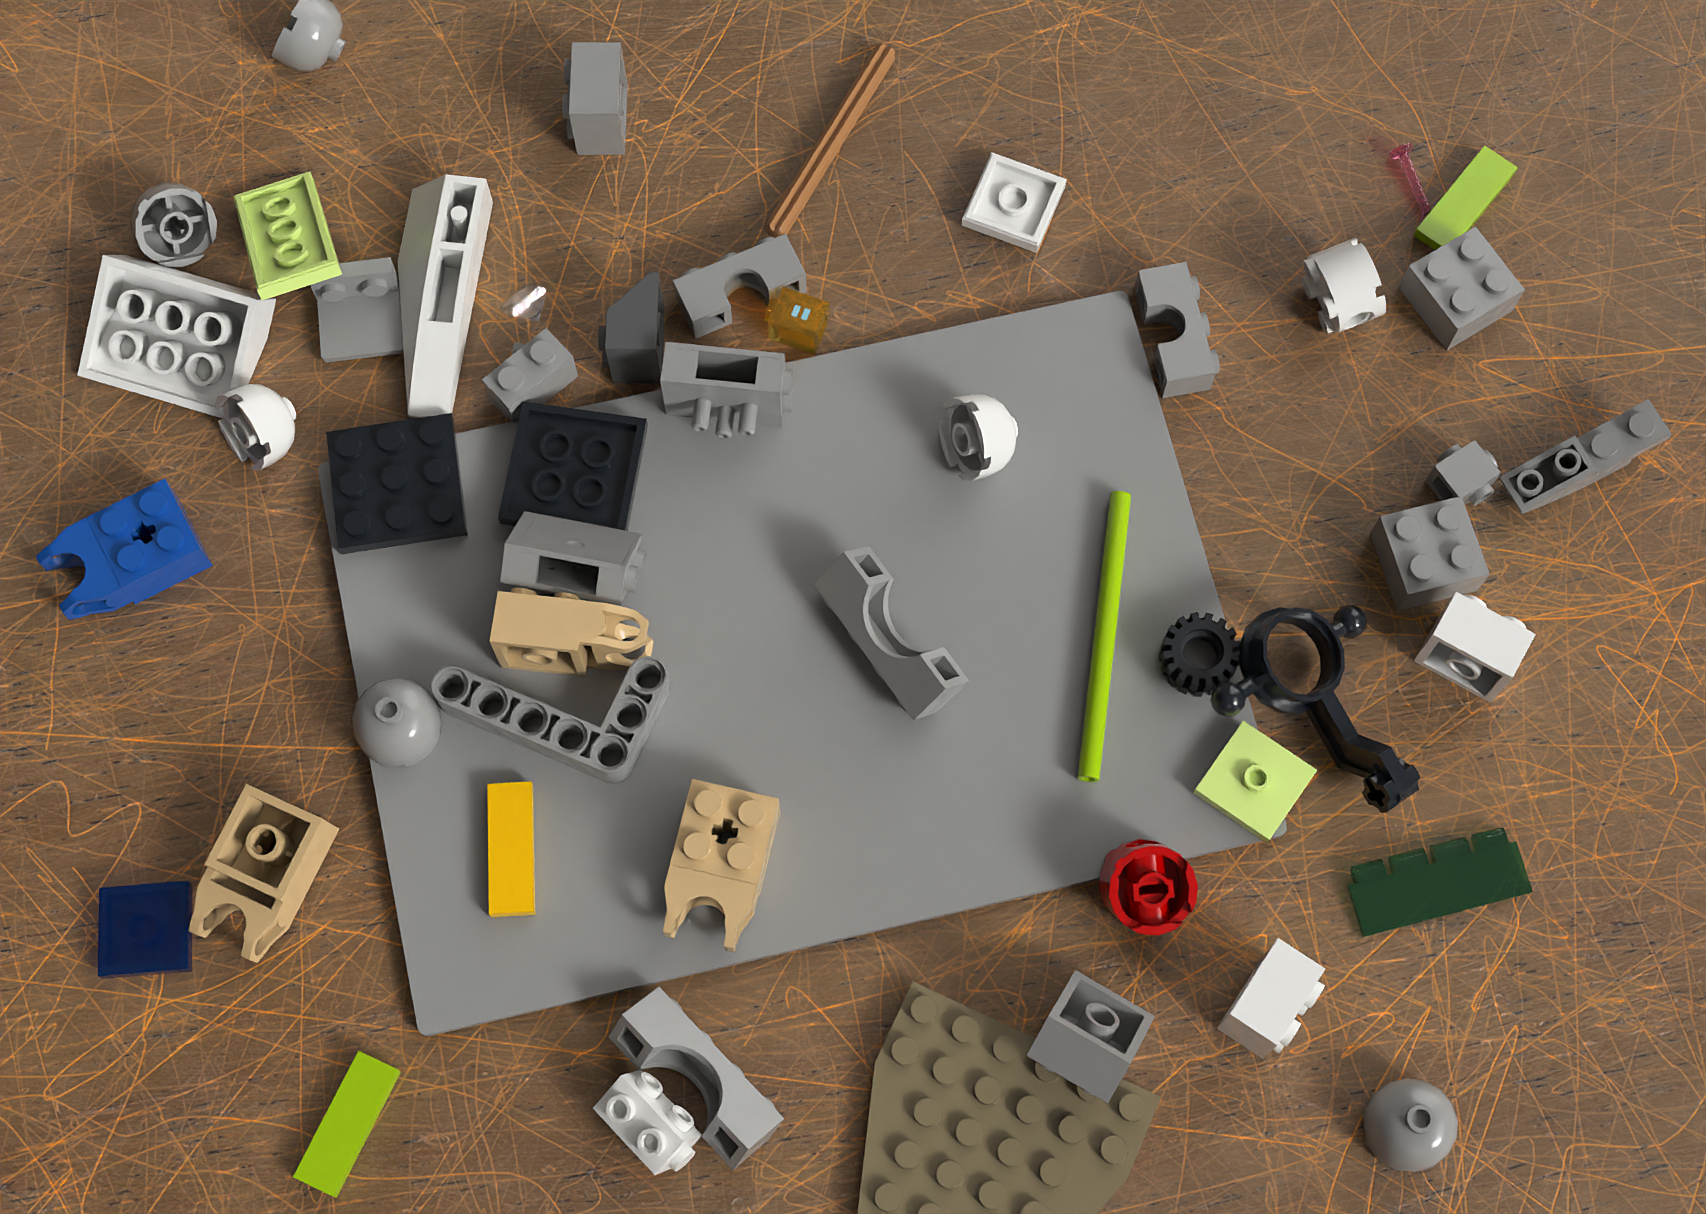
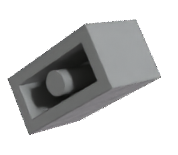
[482,328,578,422]

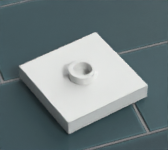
[962,152,1067,253]

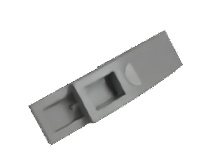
[1499,399,1672,514]

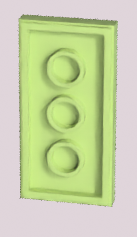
[233,172,342,301]

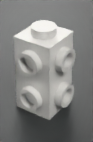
[593,1070,702,1175]

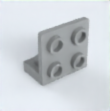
[310,257,404,363]

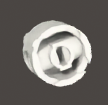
[1301,238,1386,334]

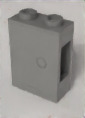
[660,342,794,439]
[500,511,647,606]

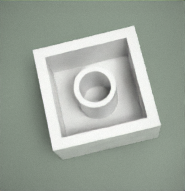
[1414,592,1536,703]
[1217,938,1325,1059]

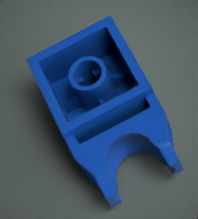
[36,479,213,620]

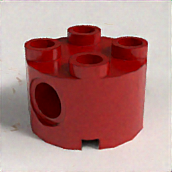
[1099,839,1198,936]

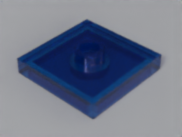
[98,881,193,979]

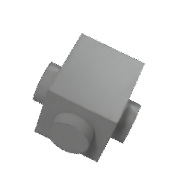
[1425,440,1501,506]

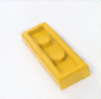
[487,781,536,917]

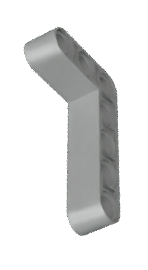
[431,656,670,783]

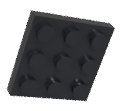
[498,401,648,531]
[326,413,468,554]

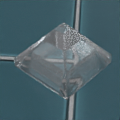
[499,283,547,321]

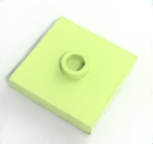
[1193,721,1317,843]

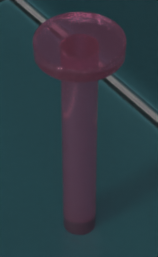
[1389,143,1432,216]

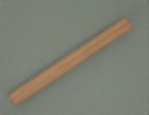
[766,43,895,238]

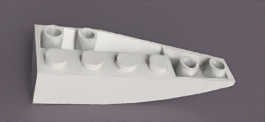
[398,174,493,419]

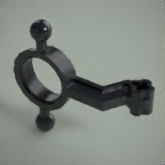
[1210,605,1420,813]

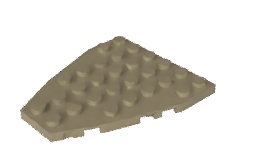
[858,981,1162,1214]

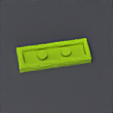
[1413,146,1518,250]
[293,1051,401,1198]

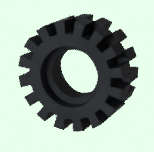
[1159,612,1240,697]

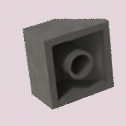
[598,272,665,383]

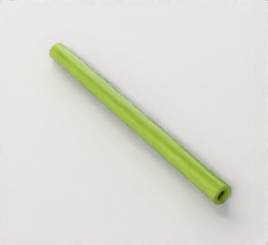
[1077,491,1131,782]

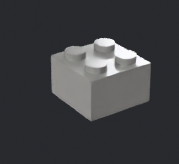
[562,42,628,155]
[1399,227,1525,350]
[1370,496,1490,611]
[1027,970,1155,1103]

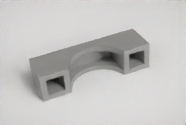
[814,546,969,720]
[609,987,784,1170]

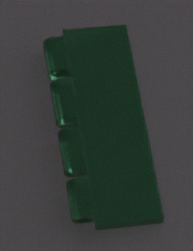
[1347,827,1533,937]

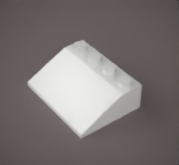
[77,255,276,418]

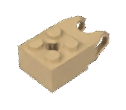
[489,588,654,677]
[663,779,781,953]
[189,784,339,963]

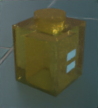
[764,286,830,355]

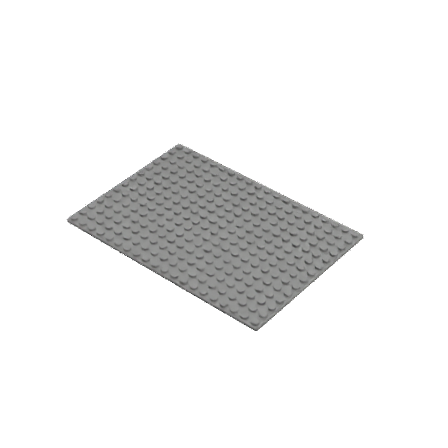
[318,291,1287,1036]

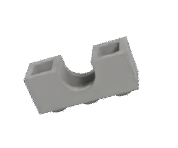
[673,234,807,339]
[1134,262,1220,398]

